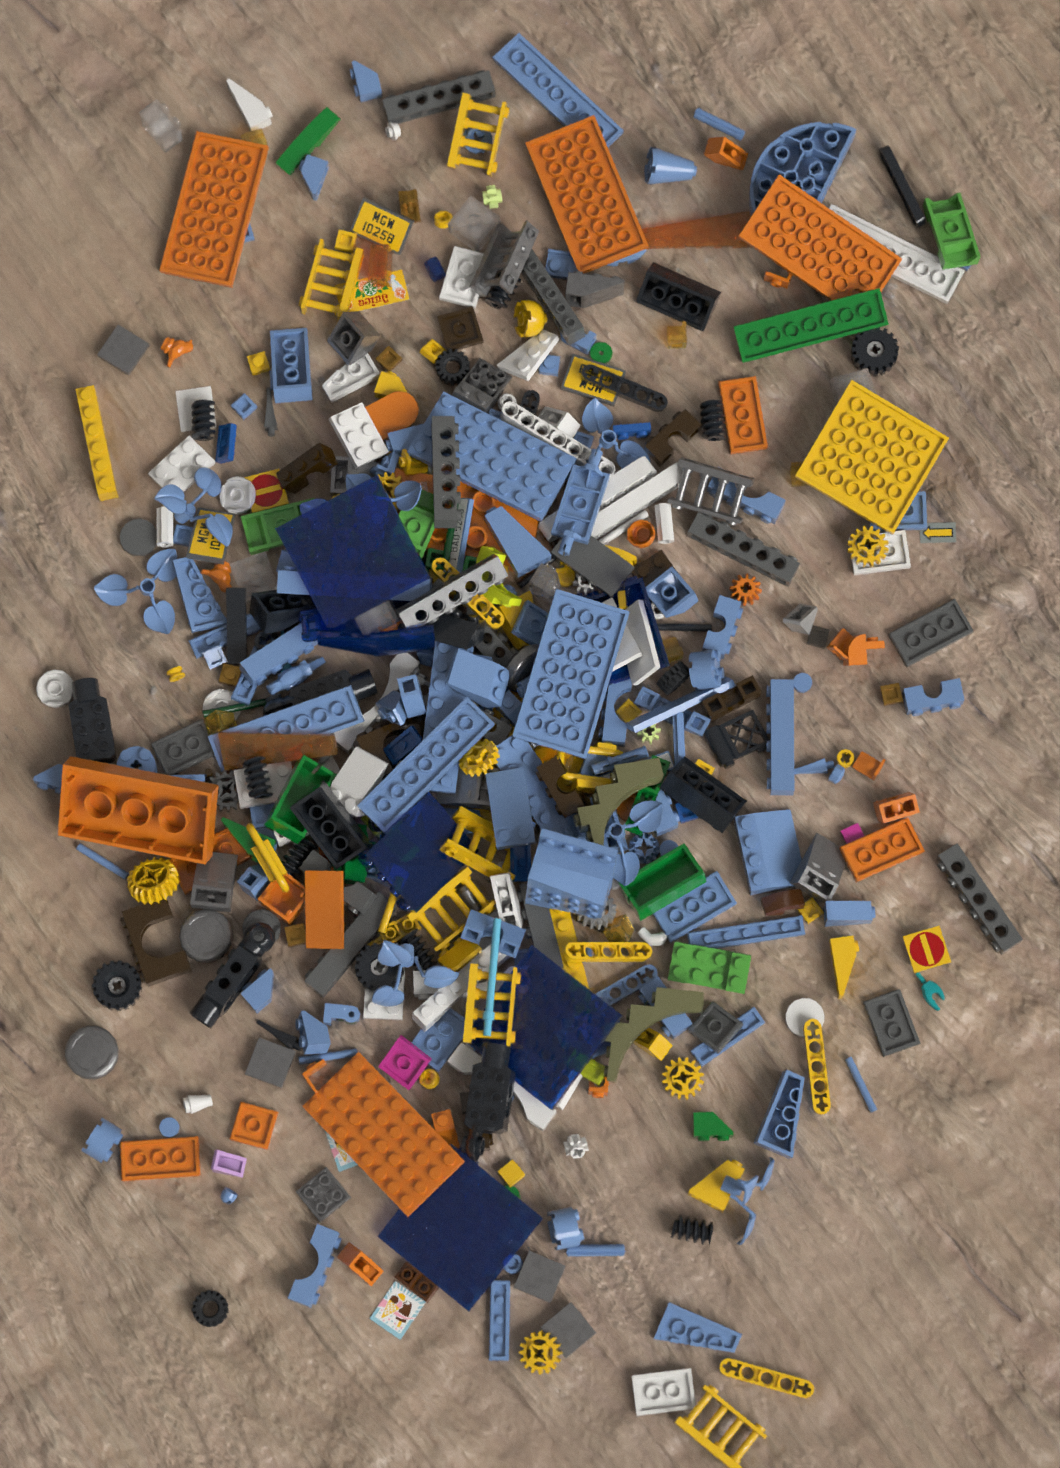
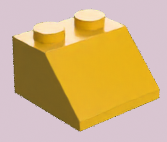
[438,937,482,972]

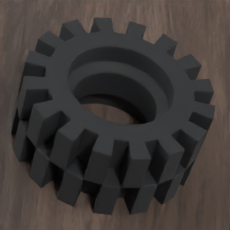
[436,349,470,386]
[656,661,690,695]
[192,1290,229,1327]

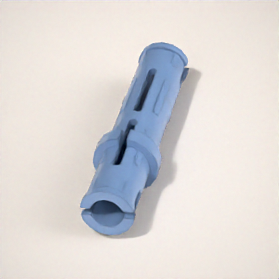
[590,746,649,776]

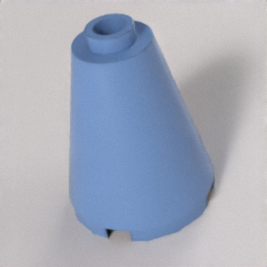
[644,147,697,184]

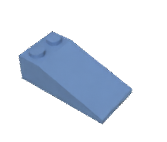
[270,328,313,403]
[485,767,536,850]

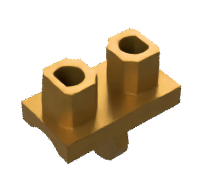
[398,189,421,223]

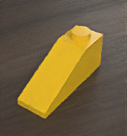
[829,935,859,999]

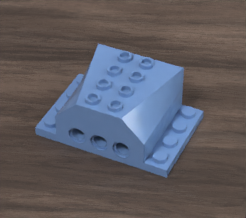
[525,829,618,919]

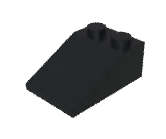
[249,590,319,634]

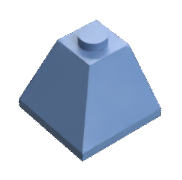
[643,567,698,618]

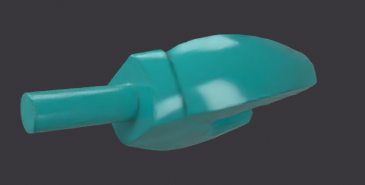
[915,972,945,1011]

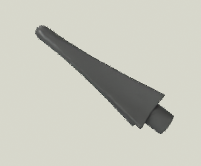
[264,387,278,437]

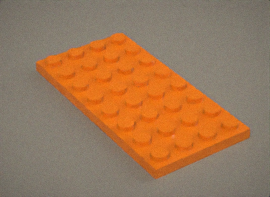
[525,115,649,274]
[160,131,269,288]
[738,174,902,300]
[302,1052,465,1217]

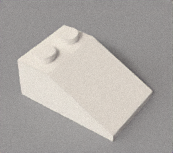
[330,747,388,817]

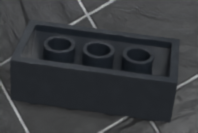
[636,262,721,332]
[398,604,486,650]
[660,756,747,833]
[290,780,370,869]

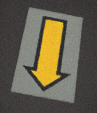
[920,522,956,543]

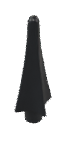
[256,1020,302,1052]

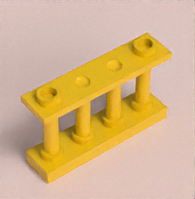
[447,93,510,177]
[299,239,364,321]
[439,806,515,880]
[406,865,496,952]
[463,963,521,1047]
[674,1384,767,1468]

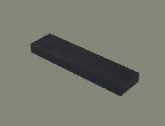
[226,587,247,664]

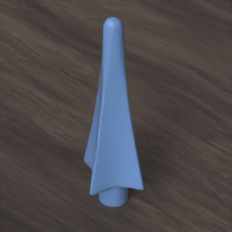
[794,758,834,775]

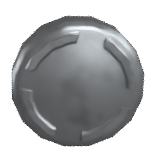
[505,644,539,692]
[179,909,233,963]
[65,1026,119,1080]

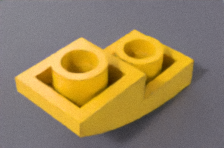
[379,915,422,944]

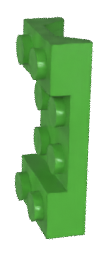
[922,192,981,270]
[381,489,445,570]
[241,498,324,555]
[668,941,751,994]

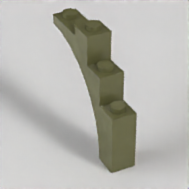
[573,758,663,846]
[601,987,704,1083]

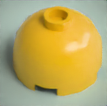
[514,300,547,337]

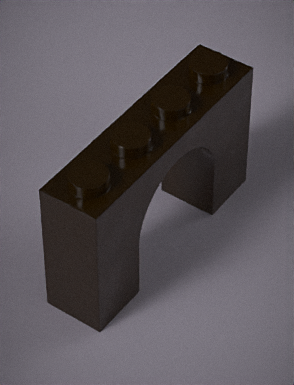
[353,714,426,781]
[120,899,192,987]

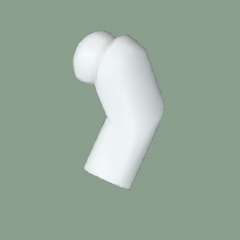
[637,927,667,946]

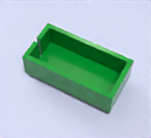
[264,755,337,844]
[618,843,707,921]

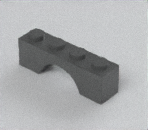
[300,850,378,915]

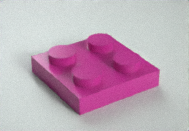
[378,1035,432,1090]

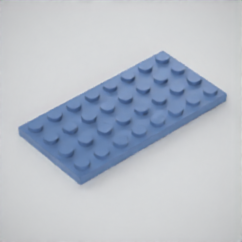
[407,391,577,522]
[512,589,630,759]

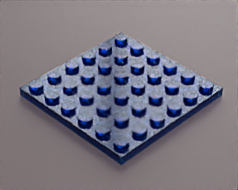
[275,475,431,631]
[462,945,623,1110]
[377,1144,544,1312]

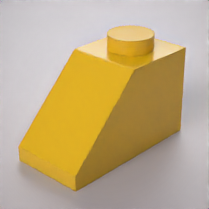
[374,371,407,399]
[633,1028,673,1061]

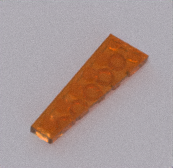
[642,211,753,249]
[218,732,338,770]

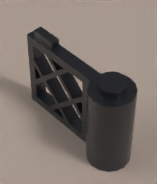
[703,710,770,769]

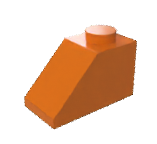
[704,136,748,170]
[431,1109,460,1151]
[337,1242,384,1286]

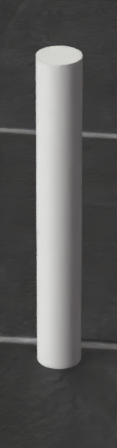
[598,510,649,545]

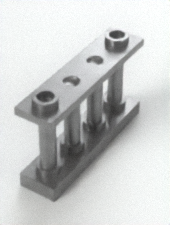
[469,221,539,297]
[667,457,755,525]

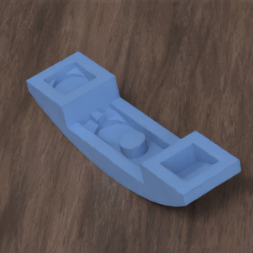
[634,686,711,737]

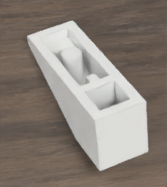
[226,79,273,133]
[490,872,524,928]

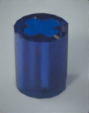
[424,257,446,282]

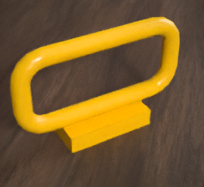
[557,746,624,794]
[246,823,289,893]

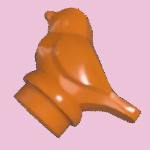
[160,337,193,368]
[201,561,232,593]

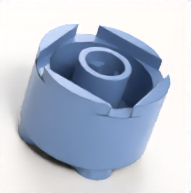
[689,650,725,690]
[117,746,158,773]
[81,1117,124,1163]
[547,1207,584,1251]

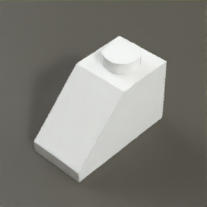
[538,406,581,438]

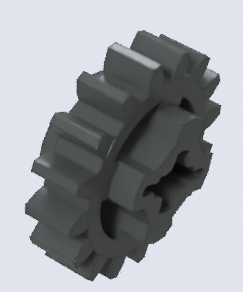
[209,770,239,812]

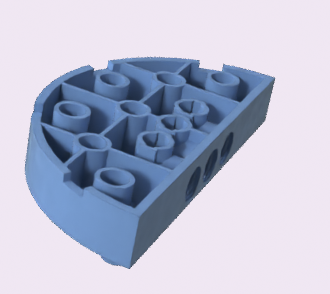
[749,122,856,216]

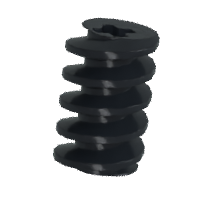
[485,270,522,309]
[191,400,215,441]
[700,400,726,441]
[242,756,273,799]
[281,838,319,879]
[399,929,438,971]
[671,1214,714,1246]

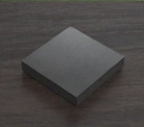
[688,1001,743,1054]

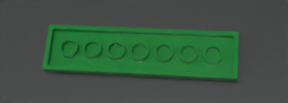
[733,288,889,363]

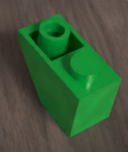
[693,1112,733,1142]

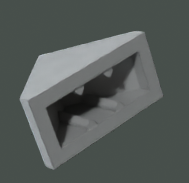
[783,603,818,635]

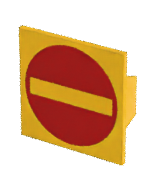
[244,468,289,513]
[902,925,951,973]

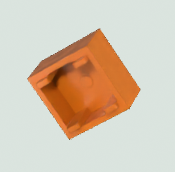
[258,873,305,926]

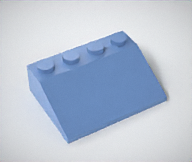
[734,809,802,896]

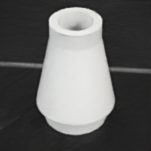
[183,1094,213,1114]

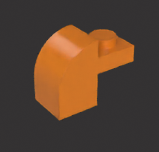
[843,634,885,666]

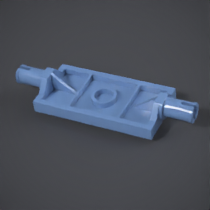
[551,449,610,556]

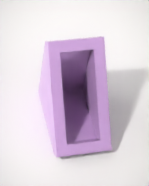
[211,1150,247,1178]

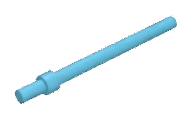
[482,918,501,1036]

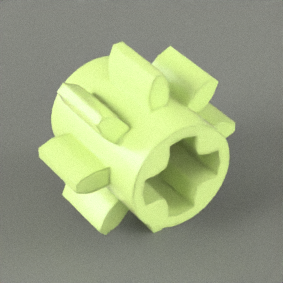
[482,185,503,209]
[637,724,661,745]

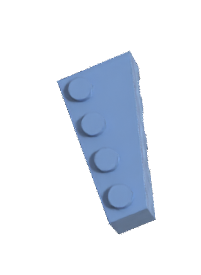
[753,1070,805,1159]

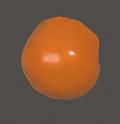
[627,519,655,548]

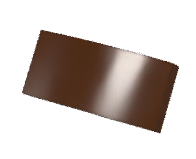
[761,889,805,916]
[394,1261,440,1303]

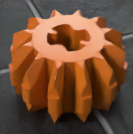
[729,574,762,606]

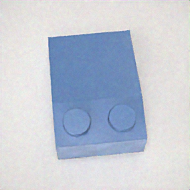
[445,649,510,708]

